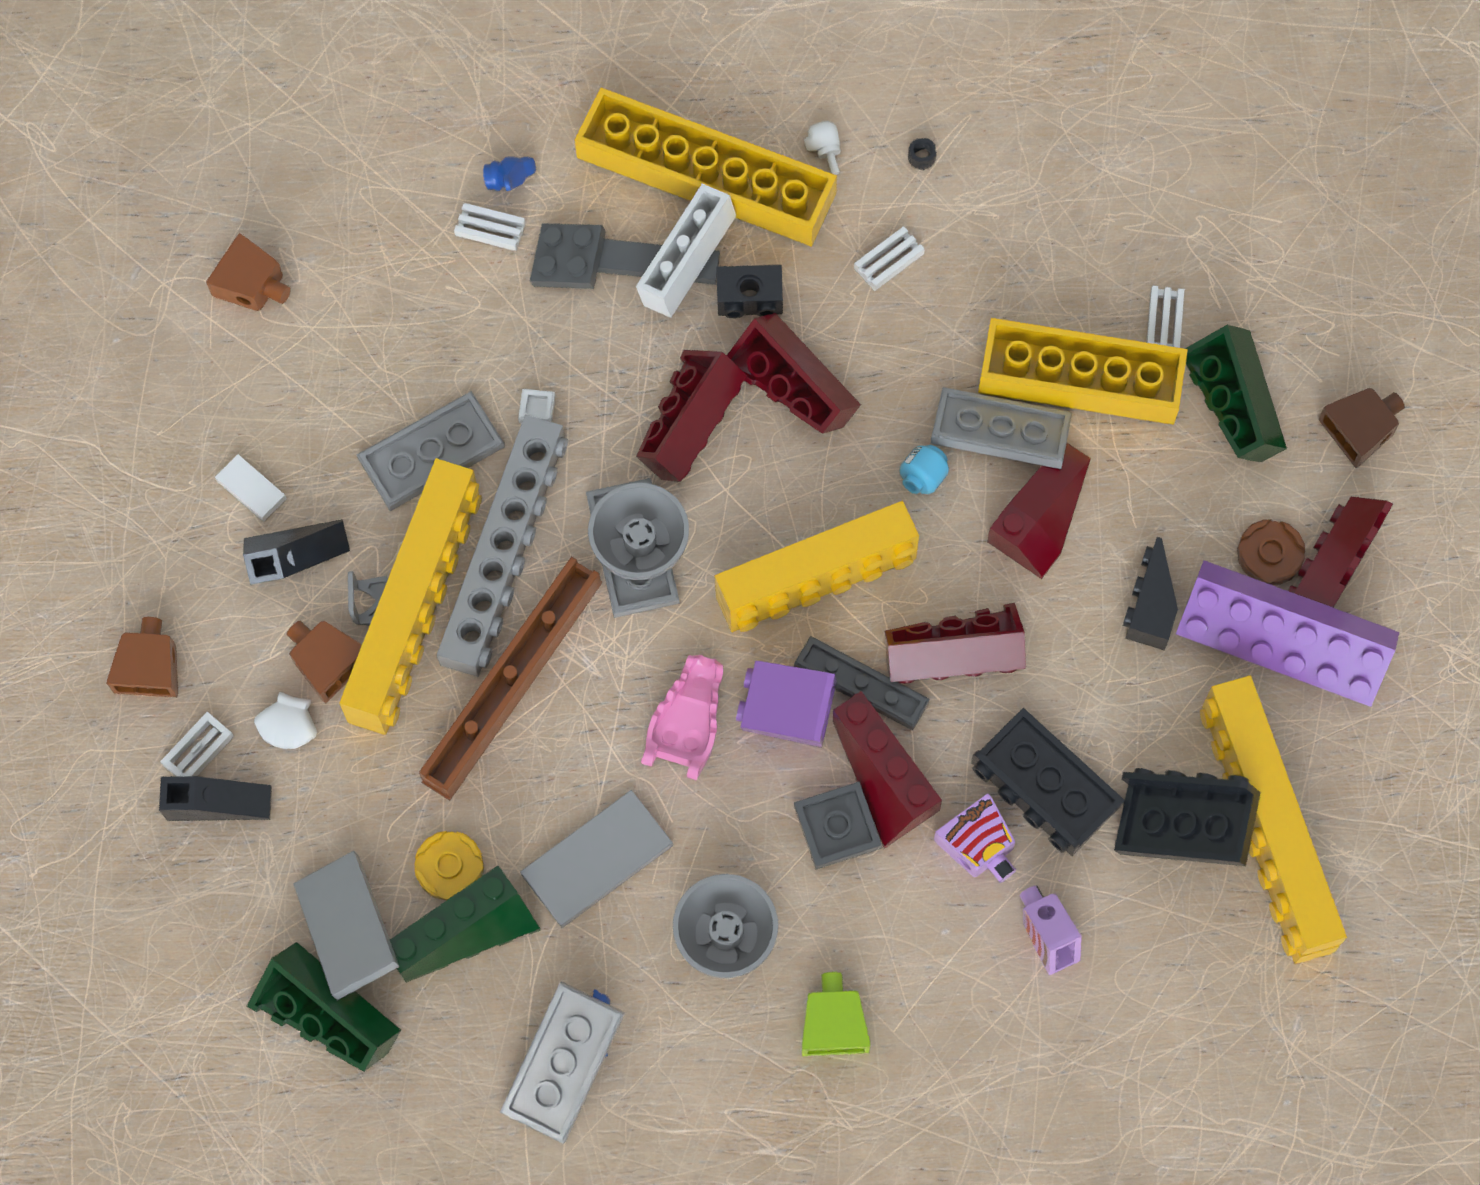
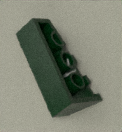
[1185,325,1287,462]
[390,865,541,982]
[246,942,401,1072]

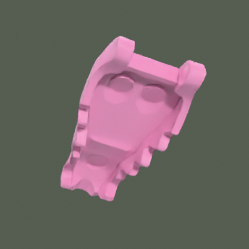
[641,655,723,780]

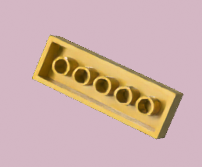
[978,318,1188,425]
[714,500,919,633]

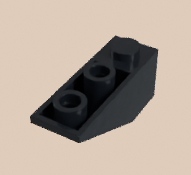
[243,519,350,585]
[1122,537,1178,651]
[159,776,272,821]

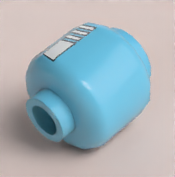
[899,445,949,494]

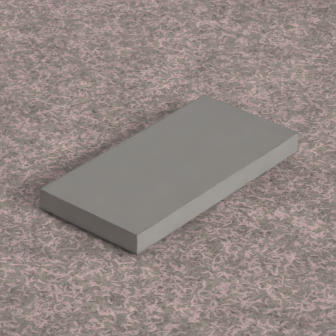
[930,387,1072,469]
[357,391,505,511]
[586,478,680,618]
[520,790,673,928]
[293,851,400,1000]
[500,982,625,1144]

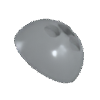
[588,483,689,580]
[673,874,778,978]

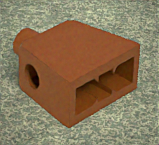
[206,233,291,311]
[107,617,178,698]
[287,621,362,704]

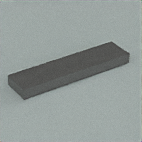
[598,239,720,285]
[794,636,930,731]

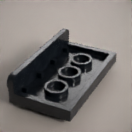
[971,707,1125,856]
[1114,768,1261,866]

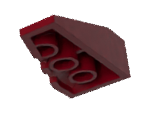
[987,443,1091,579]

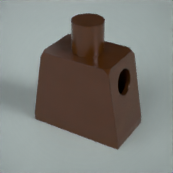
[1318,388,1405,468]

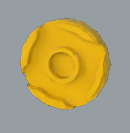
[414,831,484,901]

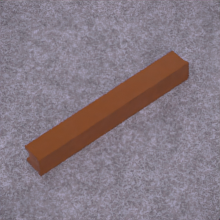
[419,556,602,801]

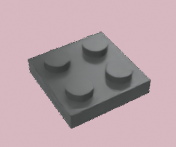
[530,223,606,289]
[794,782,882,870]

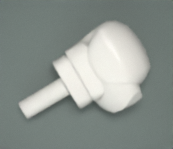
[804,121,841,175]

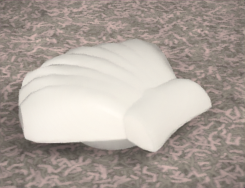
[254,692,317,749]

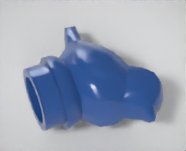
[483,156,536,191]

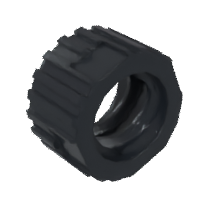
[908,138,937,170]

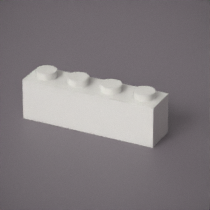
[636,184,736,318]

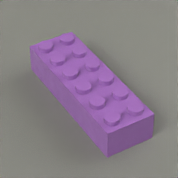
[1176,560,1399,707]

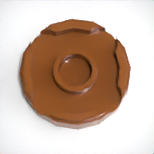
[1237,519,1305,585]

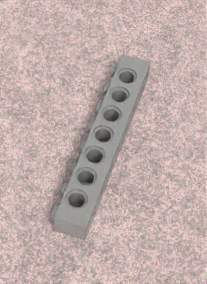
[437,415,568,677]

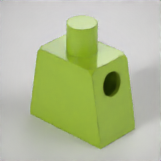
[802,972,870,1056]

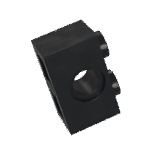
[717,265,783,319]

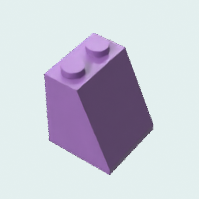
[736,660,837,748]

